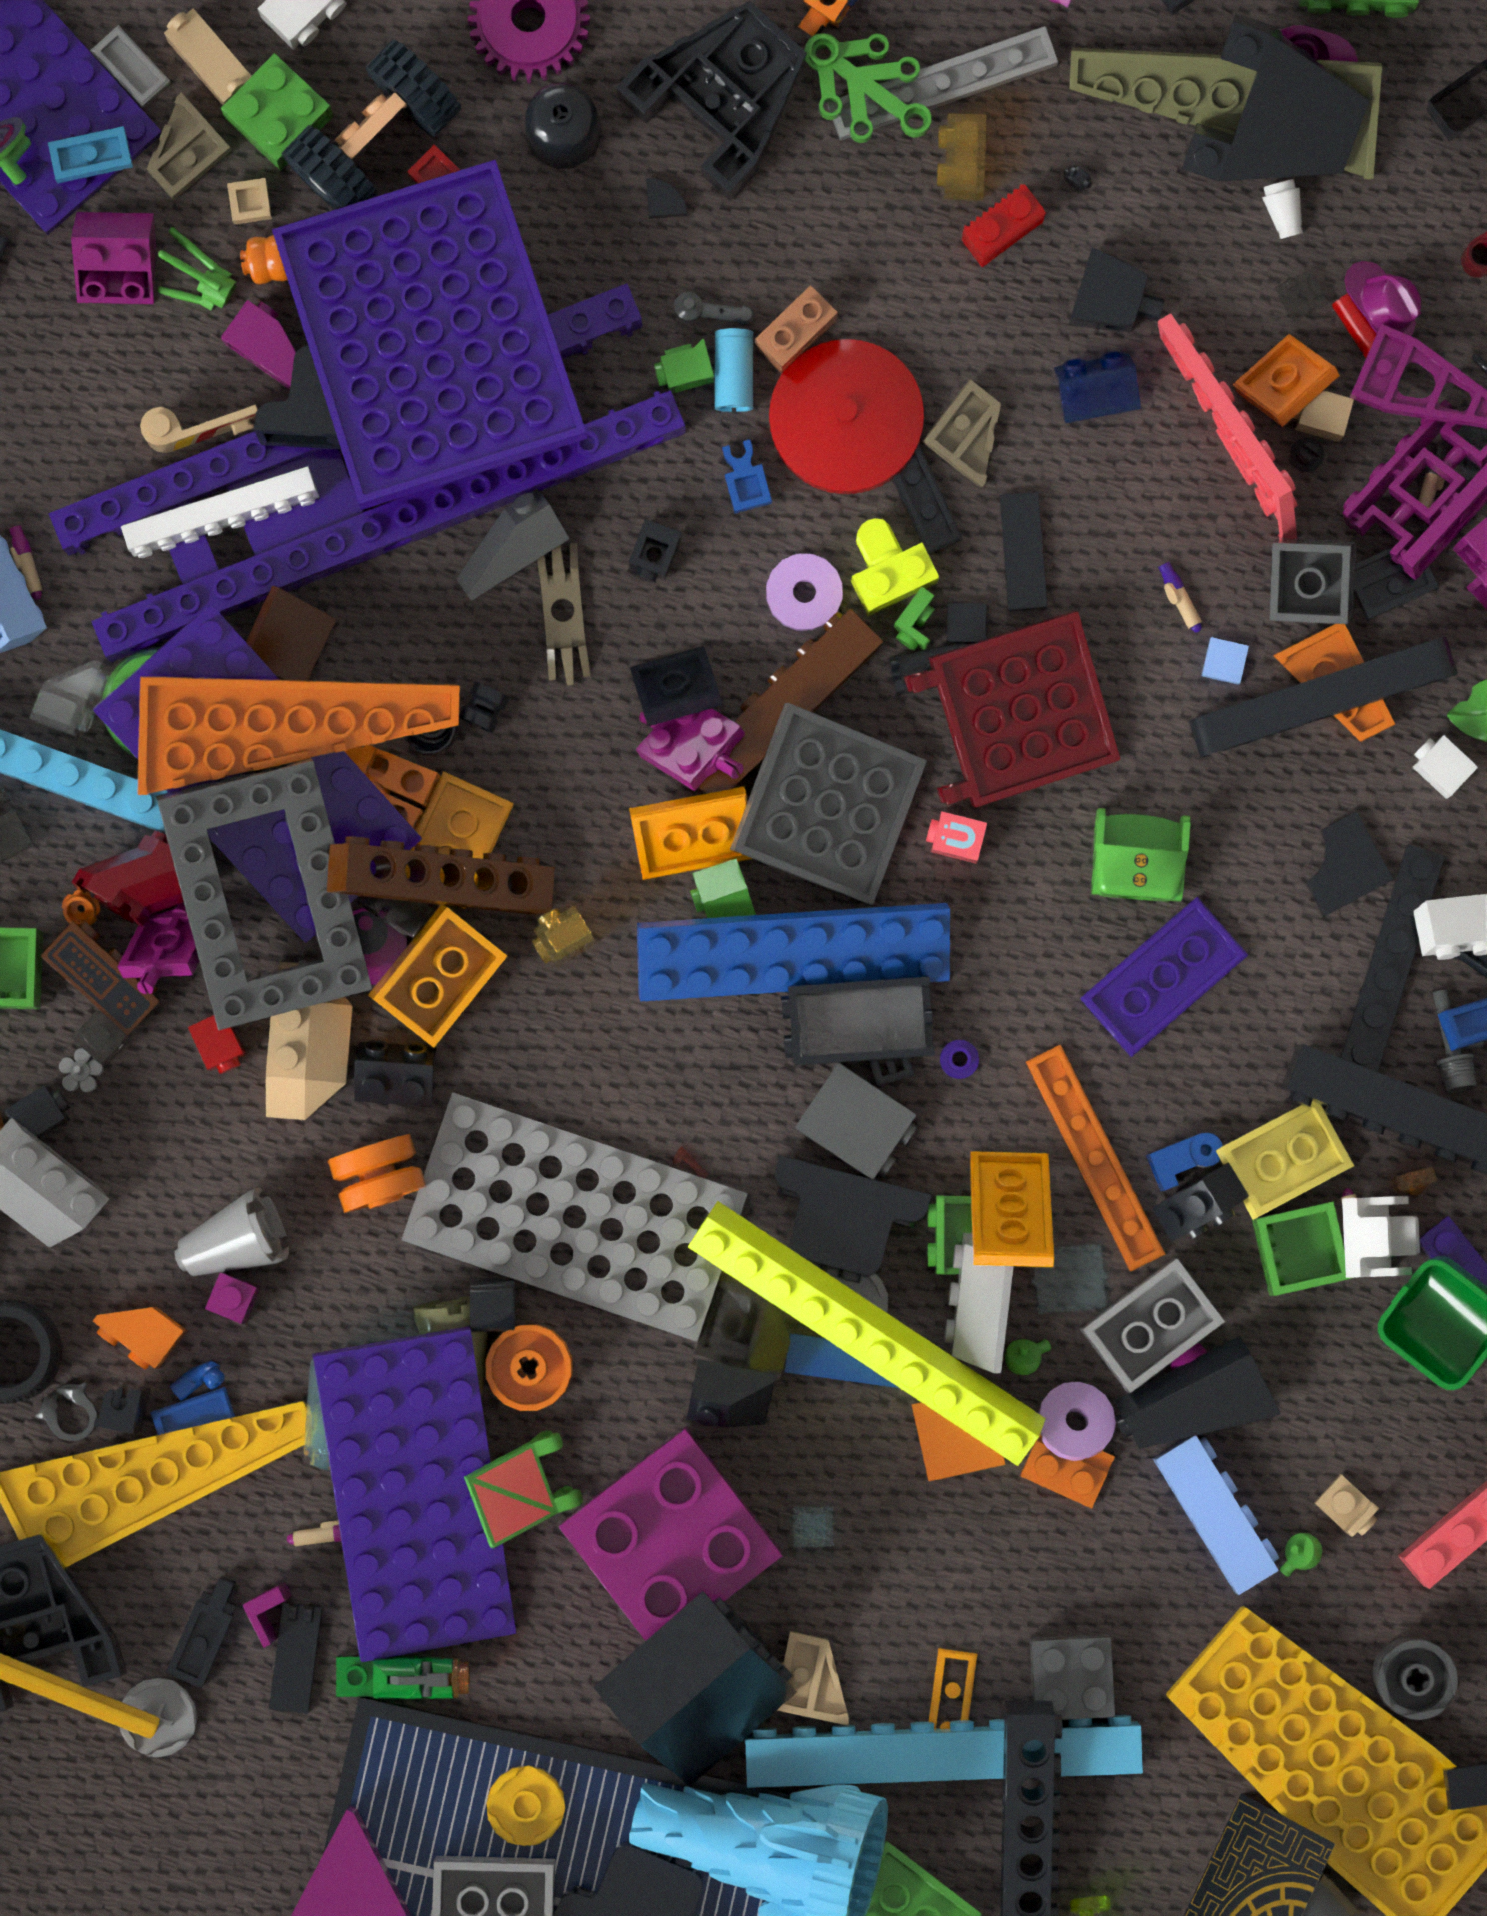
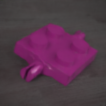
[636,708,745,791]
[118,902,200,994]

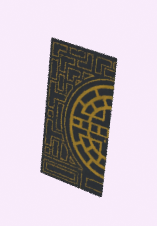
[1184,1793,1335,1916]

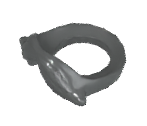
[35,1382,98,1441]

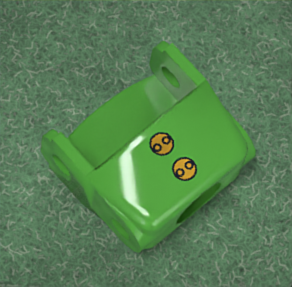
[1091,808,1191,902]

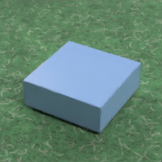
[1201,637,1249,685]

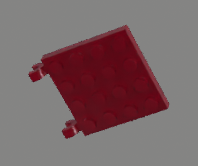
[904,611,1121,807]

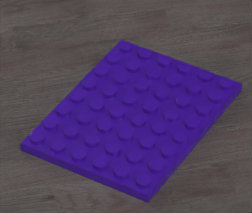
[272,160,588,510]

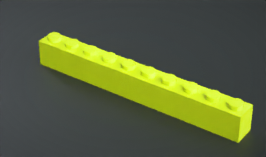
[688,1201,1046,1466]

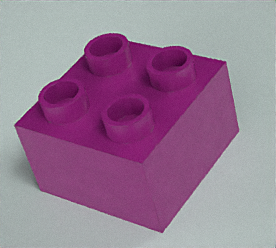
[559,1426,782,1641]

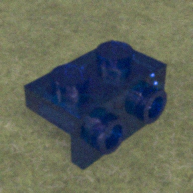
[1054,351,1141,423]

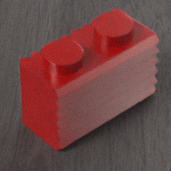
[962,184,1046,267]

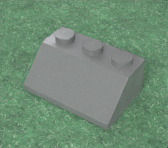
[0,1117,109,1248]
[944,1232,1014,1373]

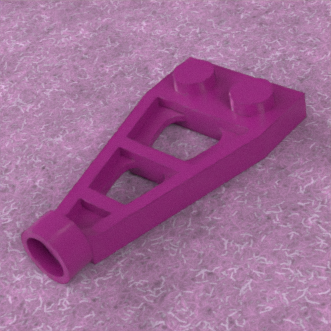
[1349,324,1487,429]

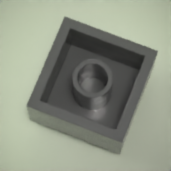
[1270,538,1357,624]
[1029,1634,1115,1720]

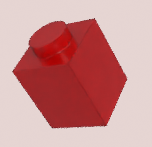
[188,1015,246,1074]

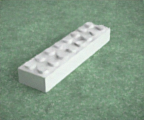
[121,467,320,558]

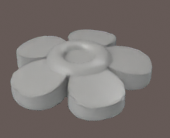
[59,1048,104,1093]

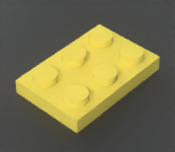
[1216,1101,1354,1220]

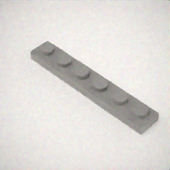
[827,26,1058,141]

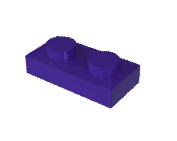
[1419,1216,1487,1286]

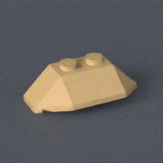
[266,962,353,1120]

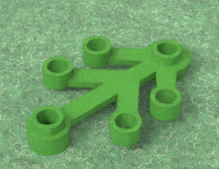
[804,33,932,143]

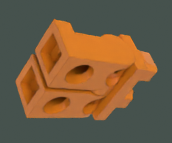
[344,745,441,831]

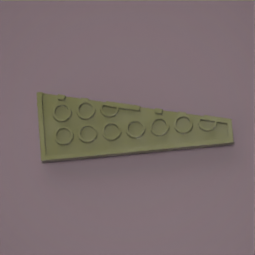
[1069,48,1382,179]

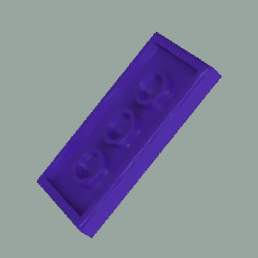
[1080,897,1248,1057]

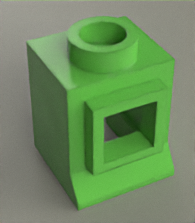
[654,339,714,394]

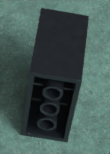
[594,1591,797,1786]

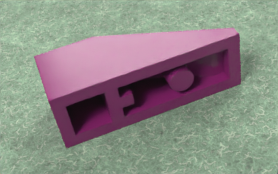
[221,300,296,390]

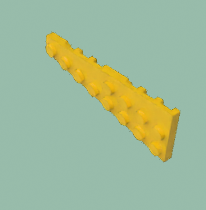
[0,1401,322,1567]

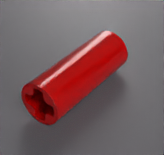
[1331,293,1376,359]

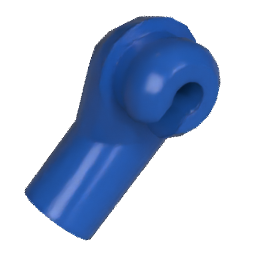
[169,1361,225,1401]

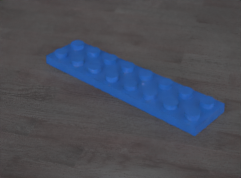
[637,903,950,1002]

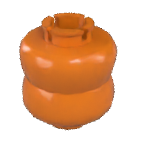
[240,235,288,285]

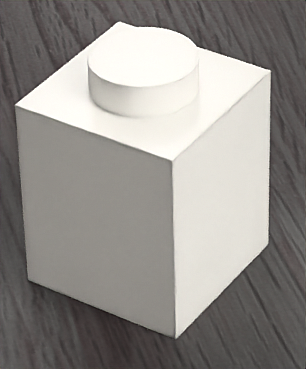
[1413,735,1478,799]

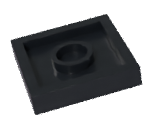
[630,646,723,727]

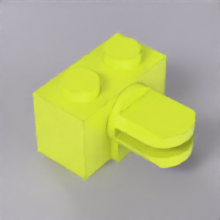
[851,518,939,616]

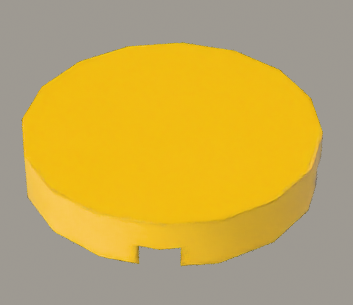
[486,1765,566,1846]

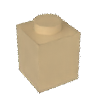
[1293,391,1354,442]

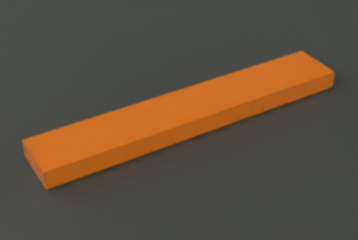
[1025,1044,1166,1272]

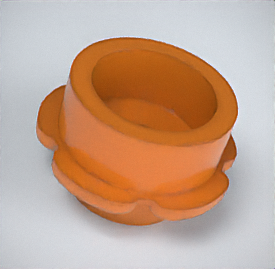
[62,890,100,925]

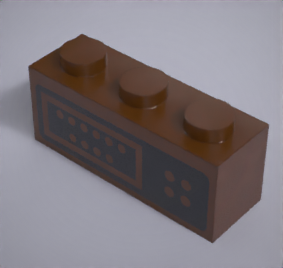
[40,920,160,1035]

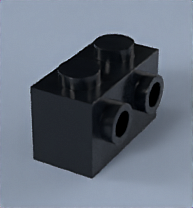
[1152,1163,1249,1241]

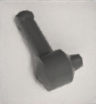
[674,292,755,325]

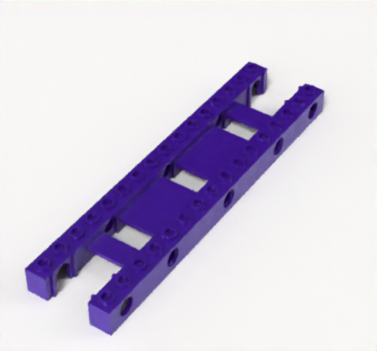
[48,283,686,662]

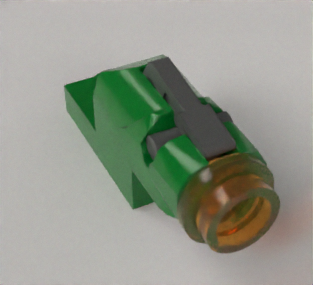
[336,1656,470,1699]

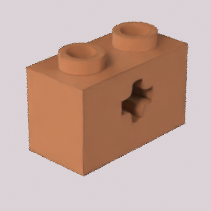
[755,285,838,374]

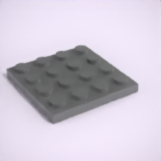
[730,703,927,906]

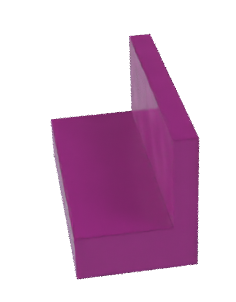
[243,1582,292,1648]

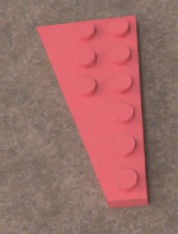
[1158,314,1298,539]

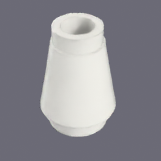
[1262,179,1303,239]

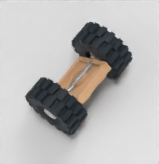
[281,39,462,210]

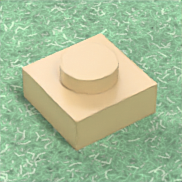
[227,178,272,225]

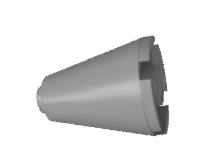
[175,1188,289,1276]

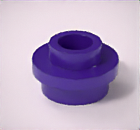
[940,1040,979,1079]

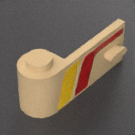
[140,405,258,453]

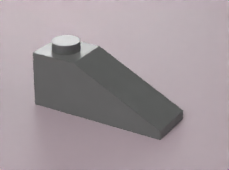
[456,489,569,601]

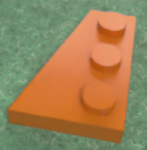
[1273,624,1396,742]

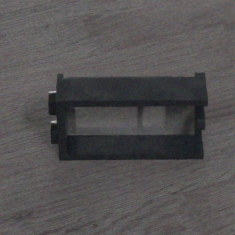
[781,977,935,1066]

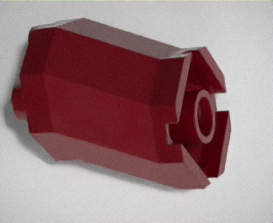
[71,830,184,927]

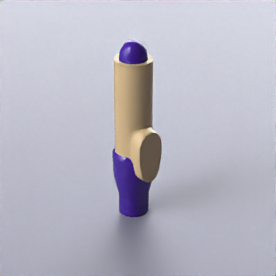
[1158,562,1202,633]

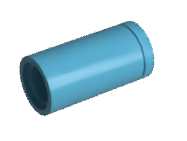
[715,328,753,412]

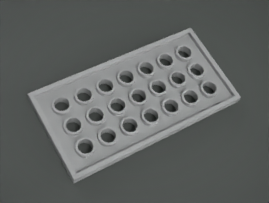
[401,1092,748,1342]

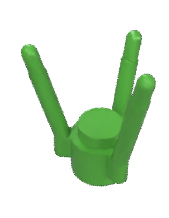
[157,227,237,311]

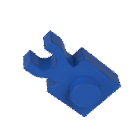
[722,440,772,514]

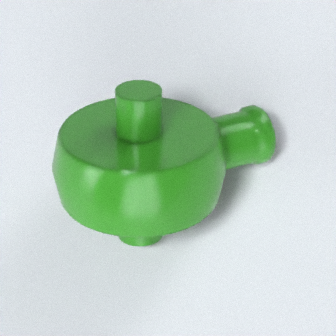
[1005,1339,1051,1375]
[1280,1533,1322,1577]

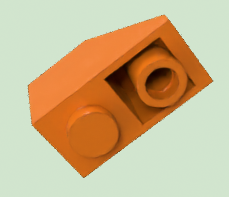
[93,1307,188,1370]

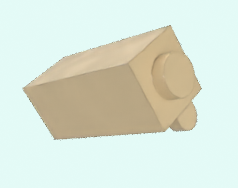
[164,8,251,105]

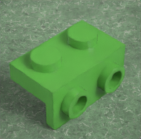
[927,1196,972,1274]

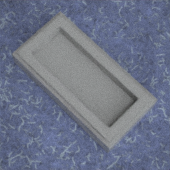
[90,25,171,108]

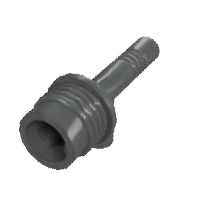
[1432,989,1484,1093]

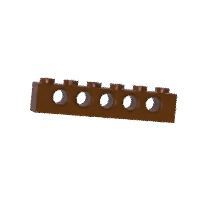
[327,837,555,915]

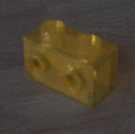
[937,113,987,201]
[532,905,596,968]

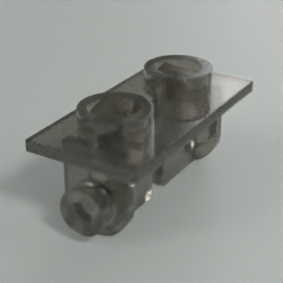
[354,896,433,938]

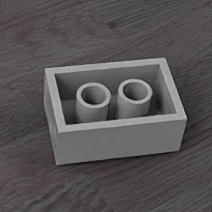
[1080,1258,1225,1393]
[432,1856,555,1916]

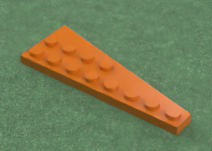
[137,676,460,795]

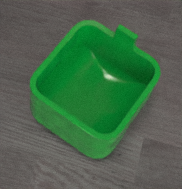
[1378,1256,1487,1390]

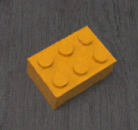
[368,905,507,1048]

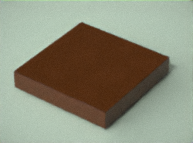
[246,586,337,681]

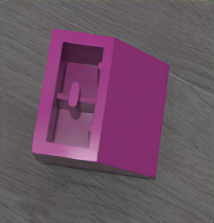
[71,212,156,304]

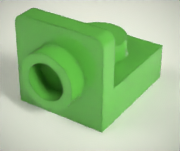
[893,587,935,651]

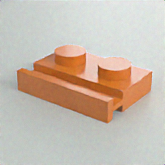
[1020,1434,1115,1509]

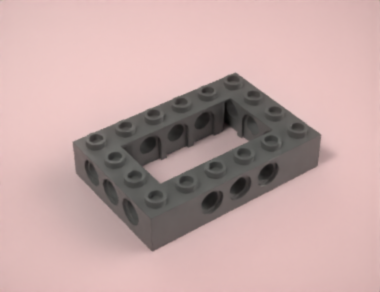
[156,758,372,1030]

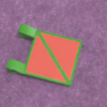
[464,1430,583,1548]

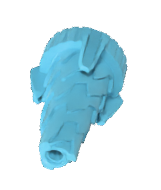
[629,1783,888,1916]

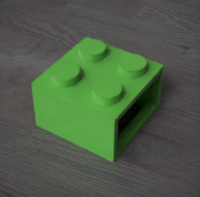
[221,53,334,171]
[0,928,43,1009]
[1252,1202,1351,1296]

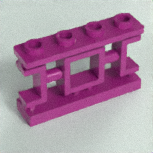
[1342,399,1487,580]

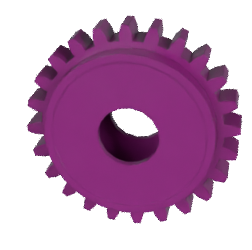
[467,0,590,83]

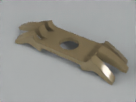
[537,543,591,686]

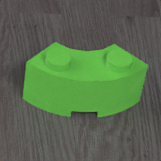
[690,858,756,918]

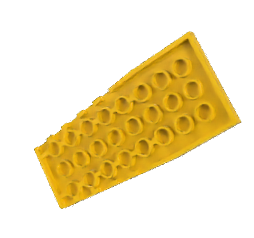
[1166,1606,1487,1916]

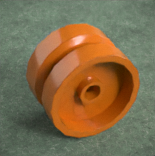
[328,1134,427,1213]
[485,1324,573,1411]

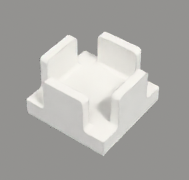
[1342,1196,1420,1278]

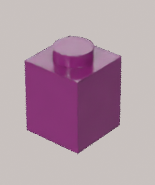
[205,1272,261,1324]

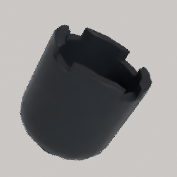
[525,82,601,169]

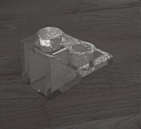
[29,660,109,739]

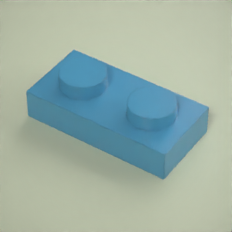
[48,126,133,183]

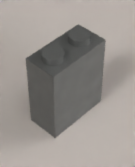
[794,1063,918,1180]

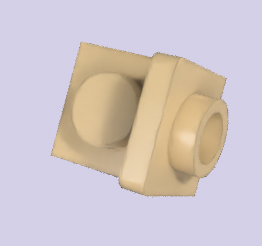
[1314,1474,1379,1537]

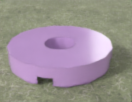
[766,554,843,631]
[1038,1382,1116,1461]

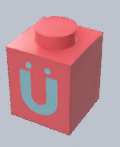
[926,812,987,864]

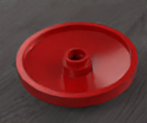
[769,339,924,494]

